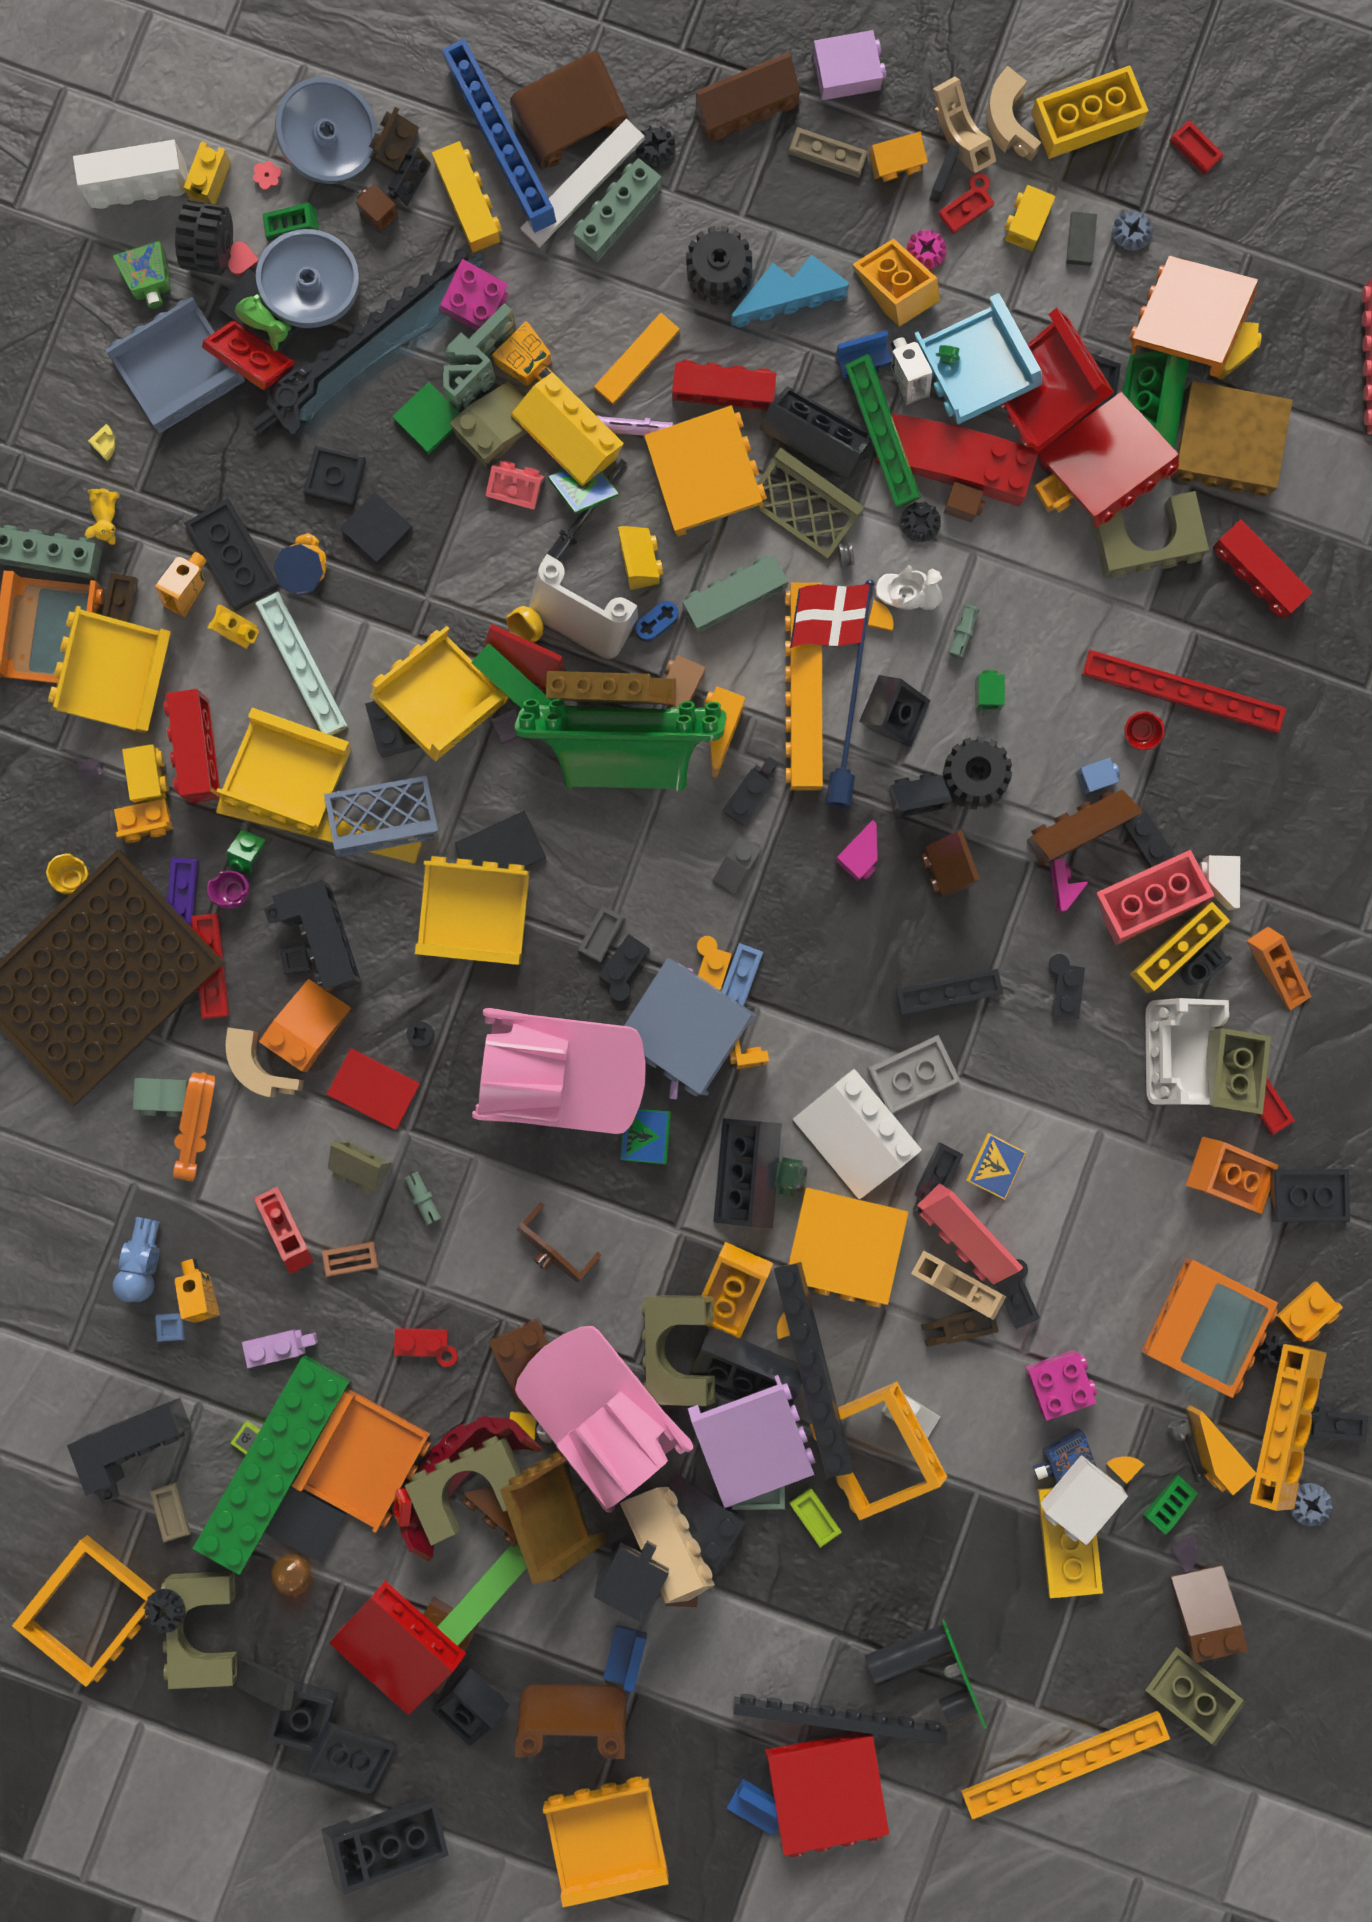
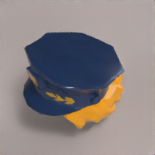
[273,533,326,595]

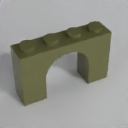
[1091,491,1209,579]
[642,1295,715,1406]
[405,1436,522,1545]
[161,1571,238,1689]

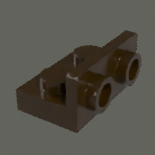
[369,107,420,174]

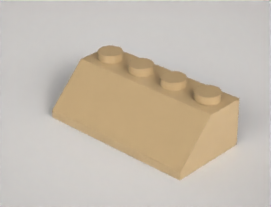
[620,1487,714,1603]

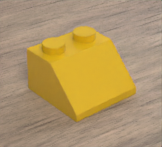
[618,526,664,590]

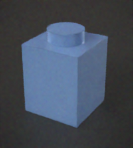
[1076,758,1120,796]

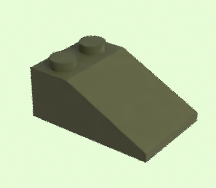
[450,381,528,469]
[1206,1028,1271,1115]
[328,1140,392,1194]
[1145,1647,1246,1746]

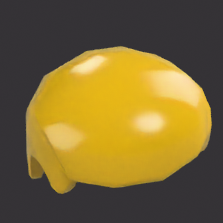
[506,606,544,643]
[46,853,90,895]

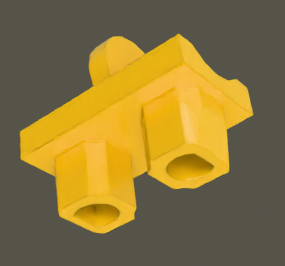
[208,604,259,649]

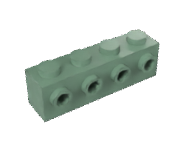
[573,158,662,262]
[0,525,102,580]
[683,555,788,634]

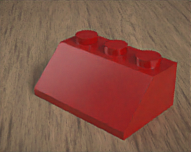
[483,624,565,694]

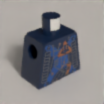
[1033,1429,1096,1485]

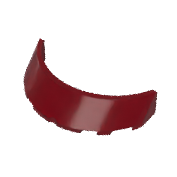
[400,1416,542,1561]

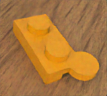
[697,936,732,990]

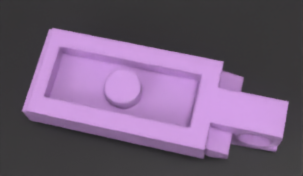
[242,1329,318,1368]

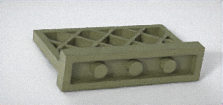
[754,448,864,559]

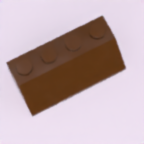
[695,52,800,142]
[1027,789,1143,867]

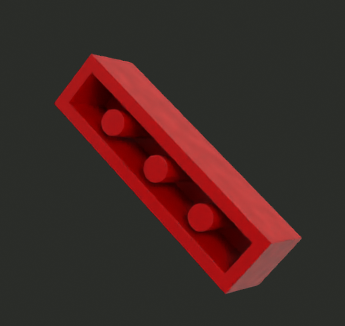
[672,360,777,411]
[1213,519,1313,619]

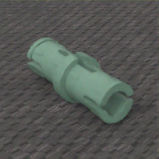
[947,604,980,658]
[403,1171,441,1226]

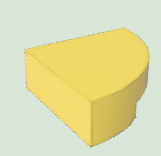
[88,424,116,461]

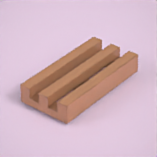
[322,1241,379,1277]

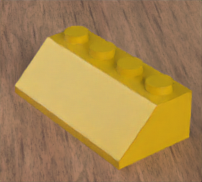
[511,372,624,486]

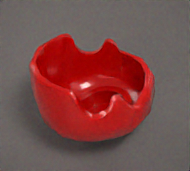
[1124,711,1165,750]

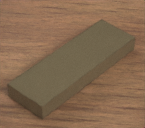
[789,127,868,178]

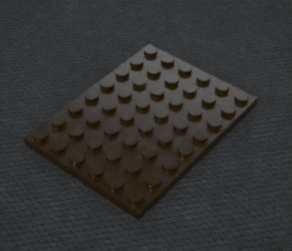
[0,849,225,1106]

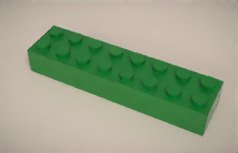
[192,1355,351,1575]

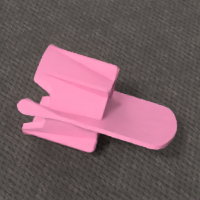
[472,1008,646,1134]
[515,1326,693,1513]

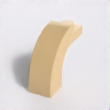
[986,66,1041,161]
[933,76,996,173]
[226,1028,304,1097]
[911,1251,1006,1320]

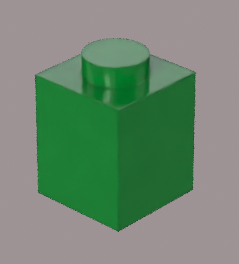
[975,670,1005,710]

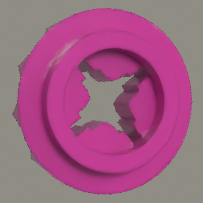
[906,229,947,270]

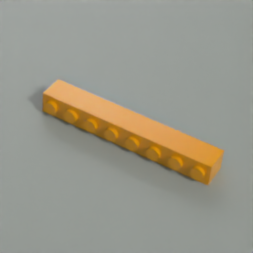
[785,582,823,790]

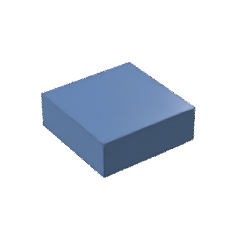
[156,1313,185,1342]

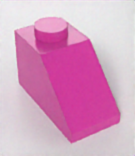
[835,820,878,882]

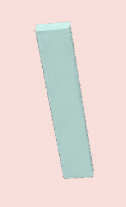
[256,592,348,736]

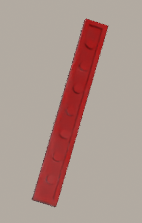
[1081,650,1286,734]

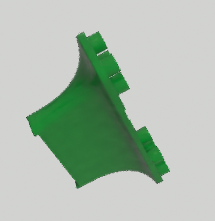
[515,699,727,791]

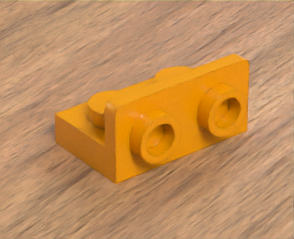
[114,798,173,843]
[729,1040,769,1070]
[1276,1281,1343,1342]

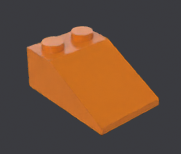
[259,979,352,1072]
[1186,1137,1279,1214]

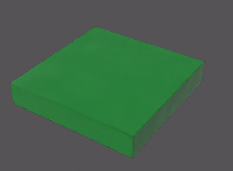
[392,382,460,454]

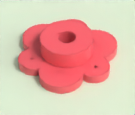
[253,161,282,190]

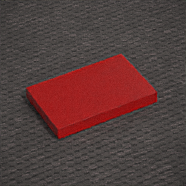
[201,320,295,390]
[327,1048,421,1130]

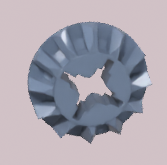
[1112,210,1153,251]
[1290,1483,1333,1527]

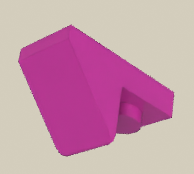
[1050,858,1088,913]

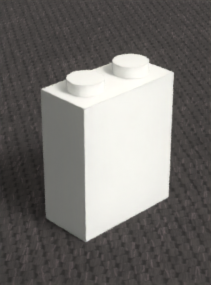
[1041,1455,1128,1545]

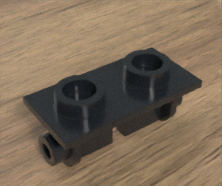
[388,148,431,206]

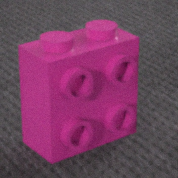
[438,259,509,331]
[1024,1350,1097,1421]

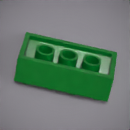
[1123,351,1189,449]

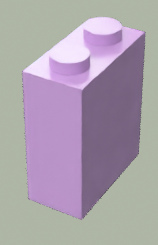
[812,30,886,100]

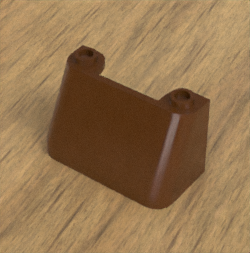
[510,51,629,170]
[515,1684,627,1759]

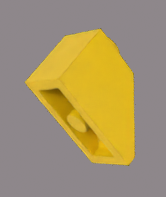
[1218,322,1262,379]

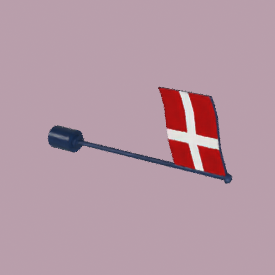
[790,579,875,808]

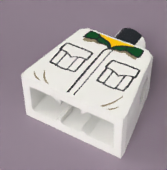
[891,338,932,405]

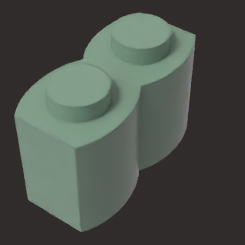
[133,1078,189,1117]

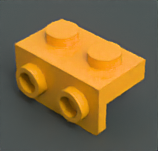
[1033,474,1074,513]

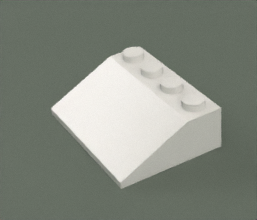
[792,1069,922,1200]

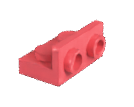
[485,461,545,510]

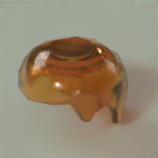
[271,1554,313,1596]

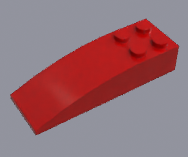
[875,413,1039,507]

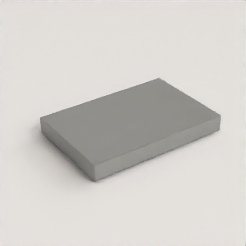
[868,1035,961,1114]

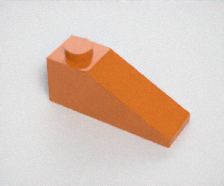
[1246,927,1312,1011]

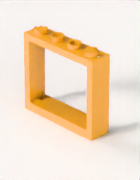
[810,1381,947,1520]
[12,1535,155,1687]

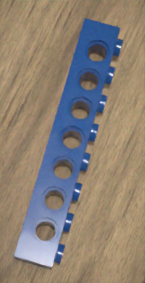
[442,38,557,233]

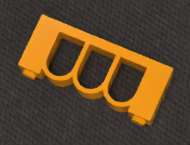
[1250,1344,1327,1511]

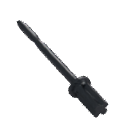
[545,458,627,562]

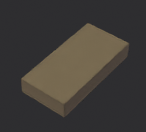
[150,1482,191,1543]

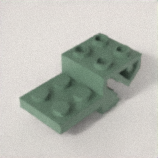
[443,303,516,413]

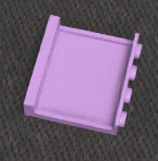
[688,1375,816,1508]

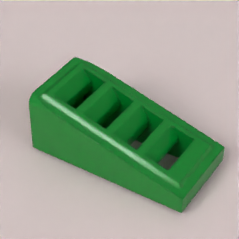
[262,202,319,240]
[1143,1475,1198,1535]

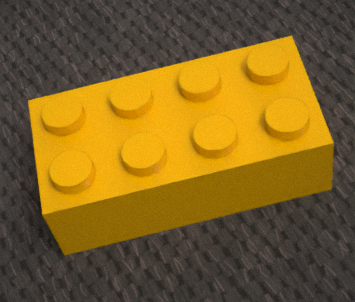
[1031,65,1148,159]

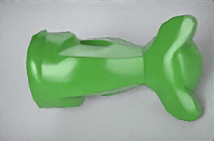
[235,294,292,351]

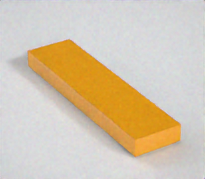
[594,313,680,406]

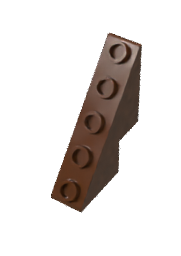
[462,1486,563,1583]

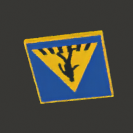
[966,1133,1026,1200]

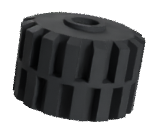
[175,200,233,276]
[686,226,753,305]
[943,736,1012,810]

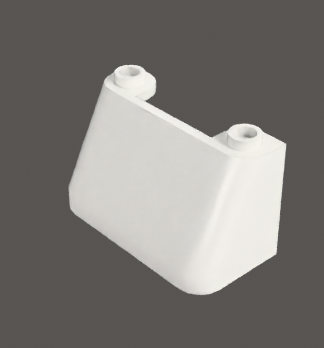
[529,554,638,659]
[1146,998,1229,1105]

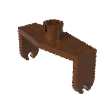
[517,1202,601,1283]

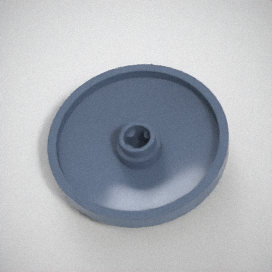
[275,77,377,184]
[256,229,359,328]

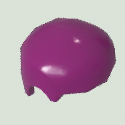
[207,871,250,910]

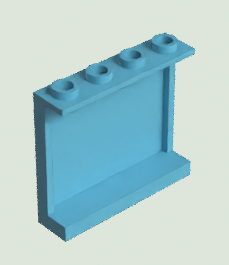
[915,293,1043,424]

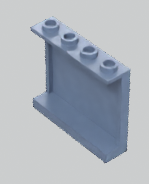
[105,297,245,434]
[624,958,759,1096]

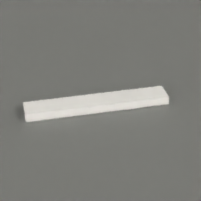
[521,119,645,248]

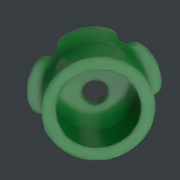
[935,345,960,364]

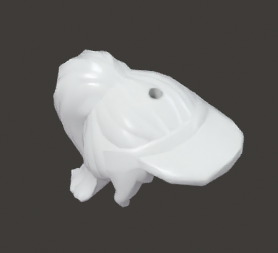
[875,565,943,610]

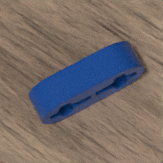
[635,601,678,642]

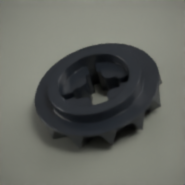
[636,125,675,166]
[900,501,941,542]
[143,1589,186,1634]

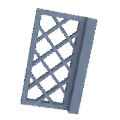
[324,776,439,857]

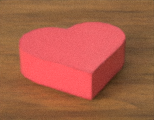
[228,242,259,277]

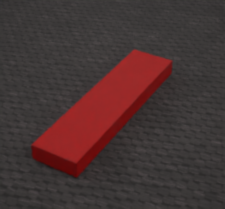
[191,913,230,1019]

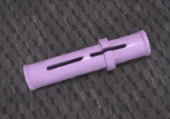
[597,415,673,439]

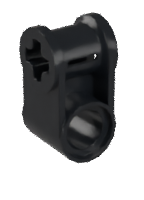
[1181,939,1232,986]

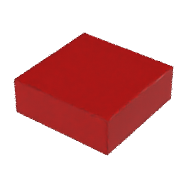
[393,1488,412,1527]

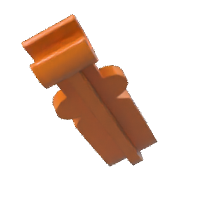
[173,1072,215,1182]

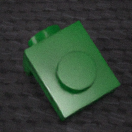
[226,829,265,876]

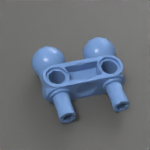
[112,1217,160,1302]

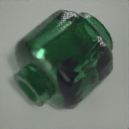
[775,1157,808,1197]

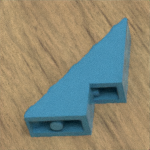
[731,255,850,327]

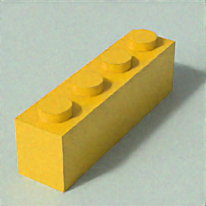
[432,141,502,253]
[1130,902,1230,993]

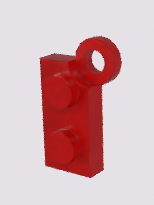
[938,173,995,235]
[394,1328,458,1367]

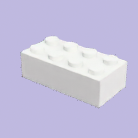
[73,140,188,209]

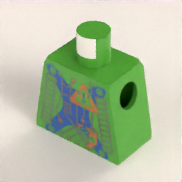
[113,241,171,309]

